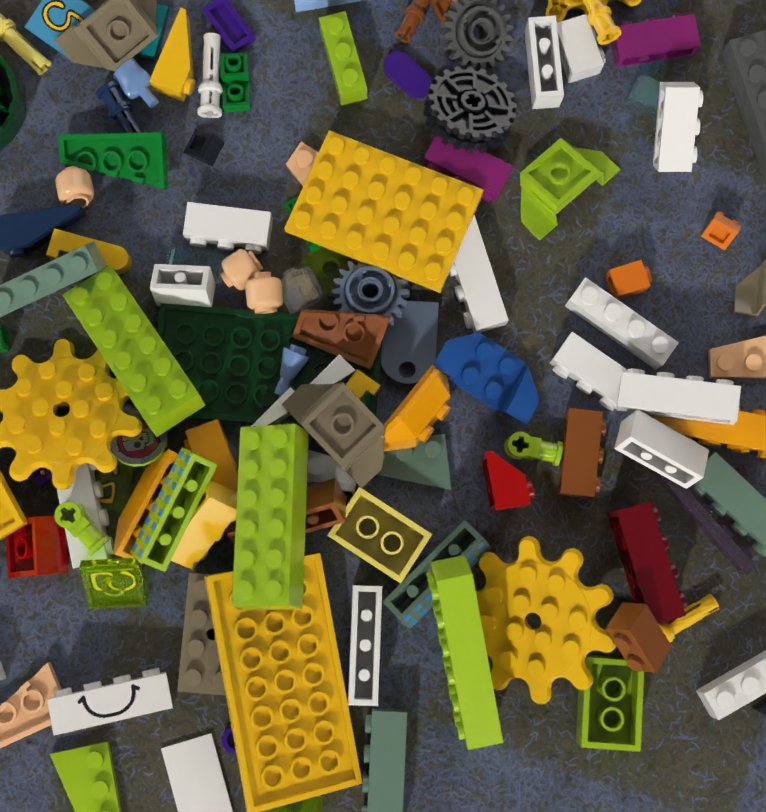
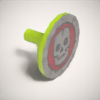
[110,414,168,467]

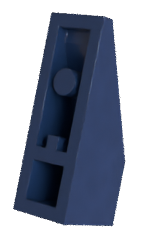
[0,204,86,258]

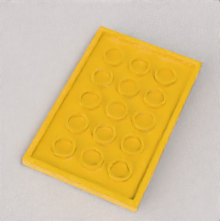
[284,130,484,293]

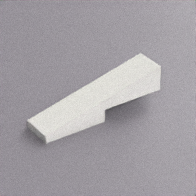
[252,354,356,426]

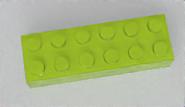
[62,265,206,437]
[232,424,309,610]
[426,555,503,750]

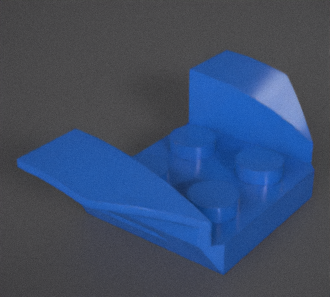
[433,332,539,425]

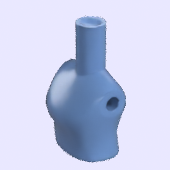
[113,58,159,108]

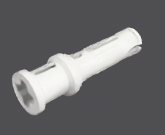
[197,33,223,118]

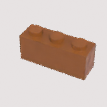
[557,408,607,498]

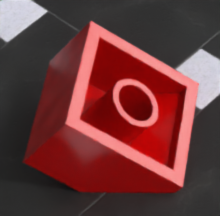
[481,451,534,512]
[6,516,70,578]

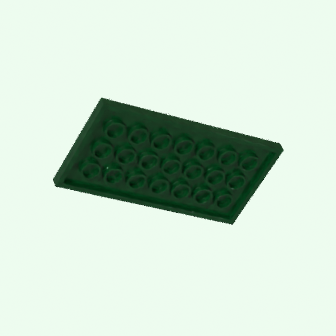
[157,303,383,428]

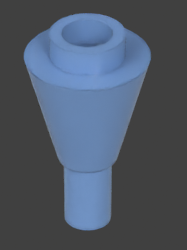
[274,344,310,396]

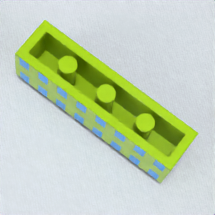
[130,447,217,572]

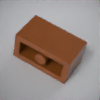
[606,602,672,673]

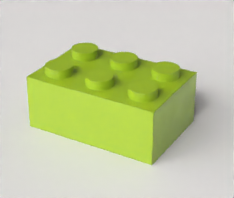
[576,655,644,752]

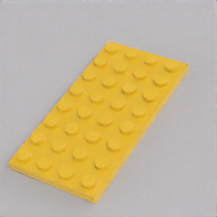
[204,553,363,812]

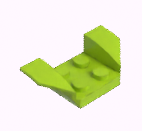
[520,138,620,241]

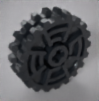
[423,66,517,153]

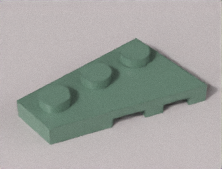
[376,434,452,490]

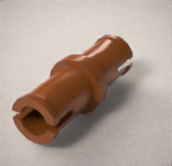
[395,0,431,43]

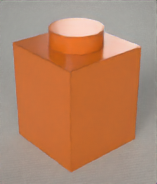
[605,260,652,300]

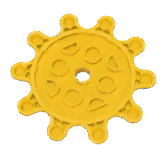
[0,339,143,490]
[476,536,616,705]

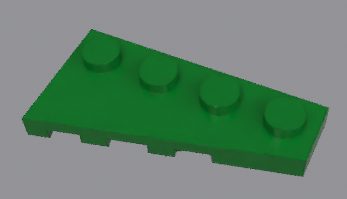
[58,132,169,190]

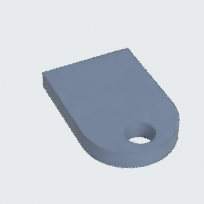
[381,301,439,385]

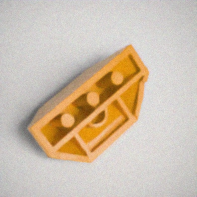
[383,361,451,452]
[113,449,178,565]

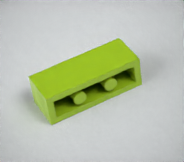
[319,11,367,106]

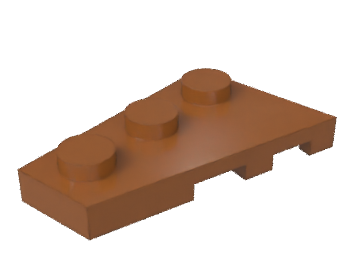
[292,309,392,369]

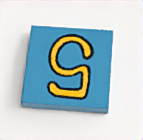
[25,0,95,58]

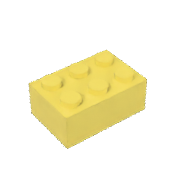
[327,487,432,584]

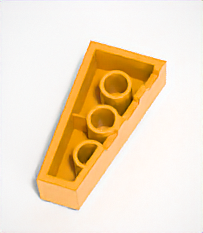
[654,407,766,459]

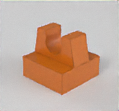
[701,211,741,250]

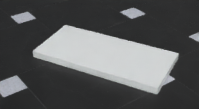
[161,733,233,812]

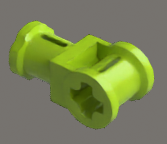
[504,432,563,466]
[54,502,110,556]

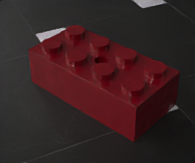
[607,501,687,624]

